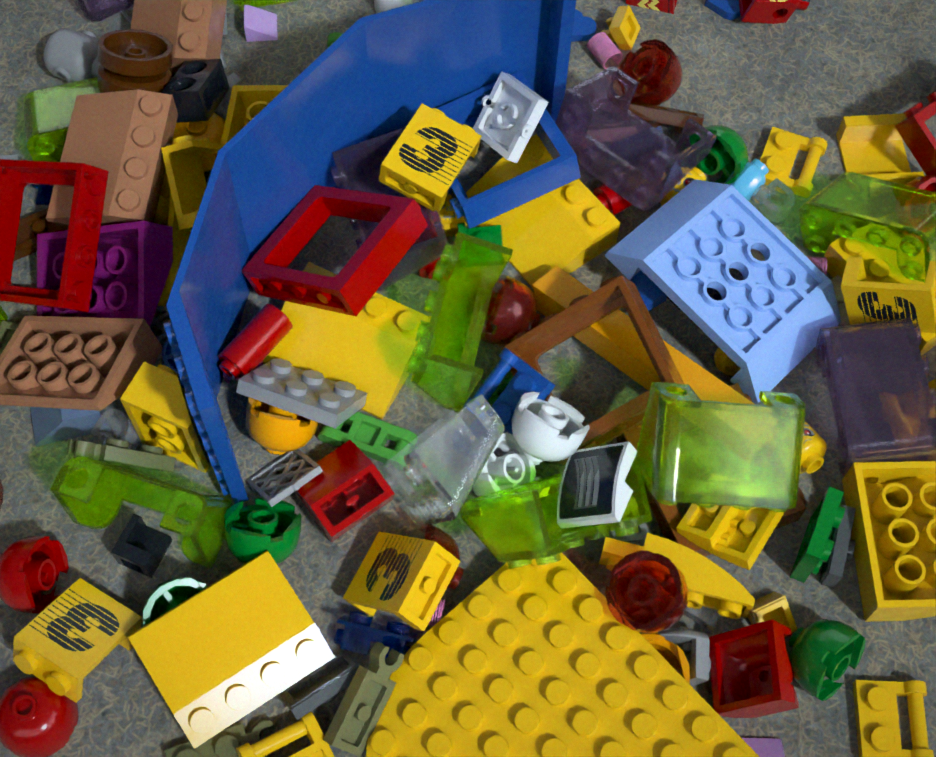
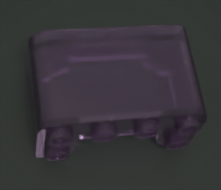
[815,317,936,481]

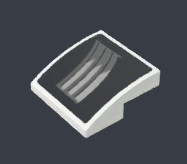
[557,441,638,529]

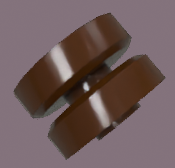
[98,29,173,93]

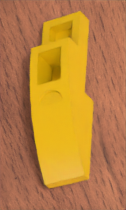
[599,533,755,619]

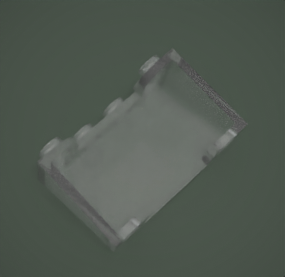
[378,394,505,525]

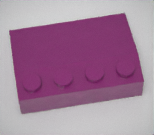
[37,221,173,327]

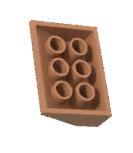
[130,0,227,75]
[46,89,178,226]
[0,316,163,411]

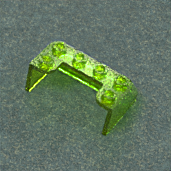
[406,232,513,413]
[458,460,652,568]

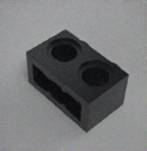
[161,59,230,123]

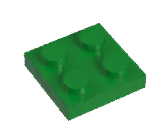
[790,486,846,583]

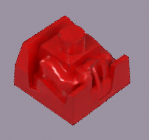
[709,619,799,718]

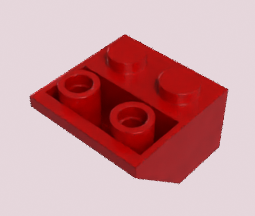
[289,440,395,543]

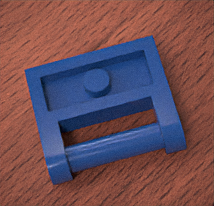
[462,347,556,434]

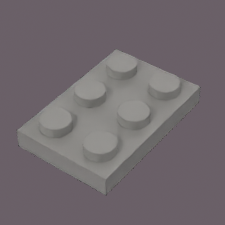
[236,359,367,428]

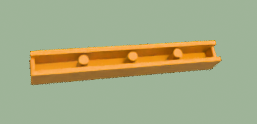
[532,266,778,463]

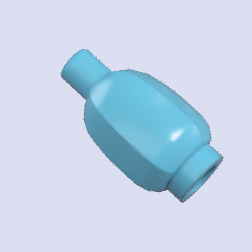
[725,158,769,201]

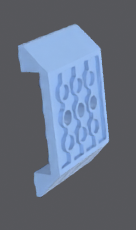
[605,179,841,404]

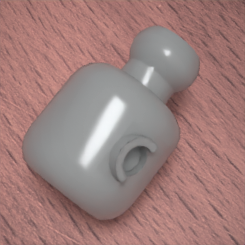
[43,28,101,87]

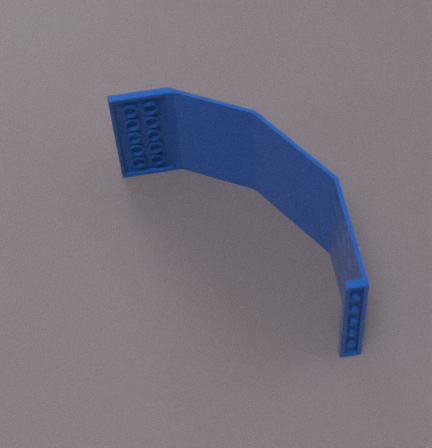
[163,0,576,504]

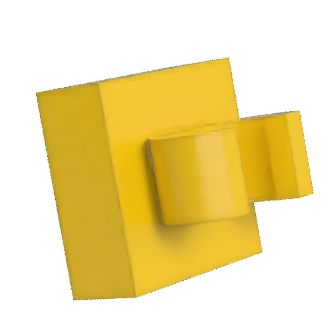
[601,5,641,51]

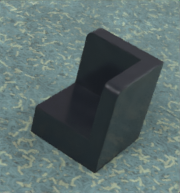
[111,514,172,578]

